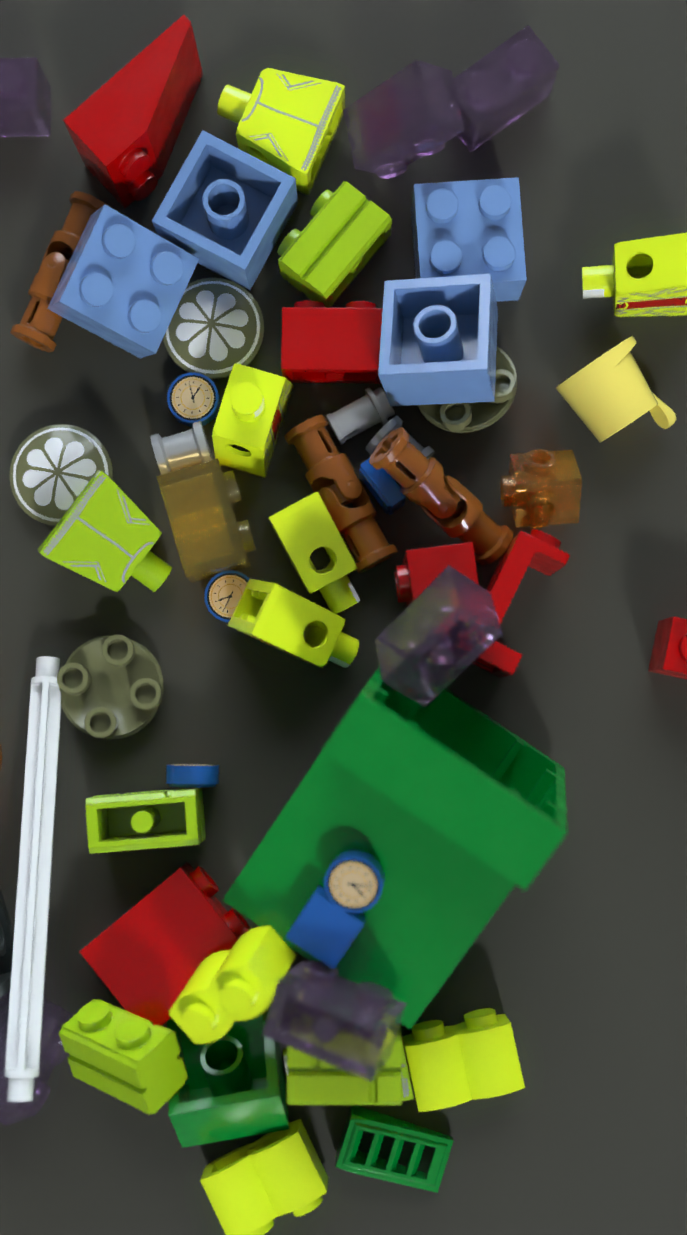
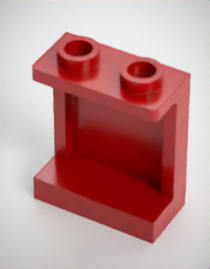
[454,529,570,678]
[79,862,251,1026]

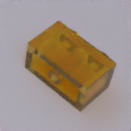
[157,458,256,583]

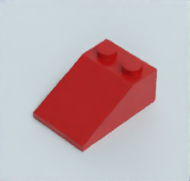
[63,14,203,208]

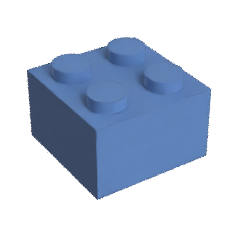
[152,130,298,290]
[411,177,527,302]
[47,204,199,358]
[378,274,498,406]

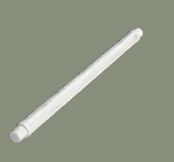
[4,656,61,1102]

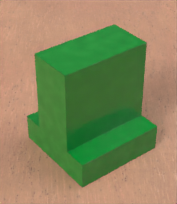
[222,651,568,1029]

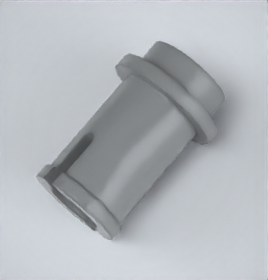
[325,387,395,444]

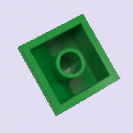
[167,1002,290,1148]

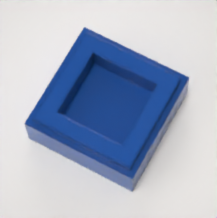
[359,458,406,515]
[285,885,367,970]

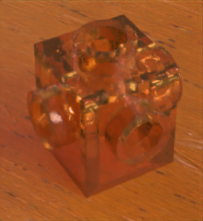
[500,449,582,528]

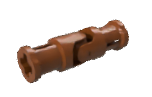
[10,191,111,353]
[284,415,398,573]
[369,427,513,566]

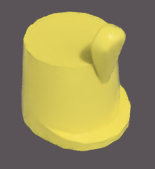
[556,336,676,442]

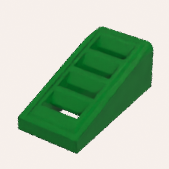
[335,1105,454,1193]

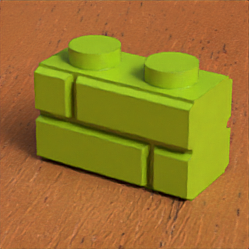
[278,181,392,308]
[85,788,206,854]
[59,998,188,1115]
[287,1014,402,1105]

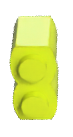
[169,926,296,1044]
[402,1008,525,1112]
[200,1119,329,1235]

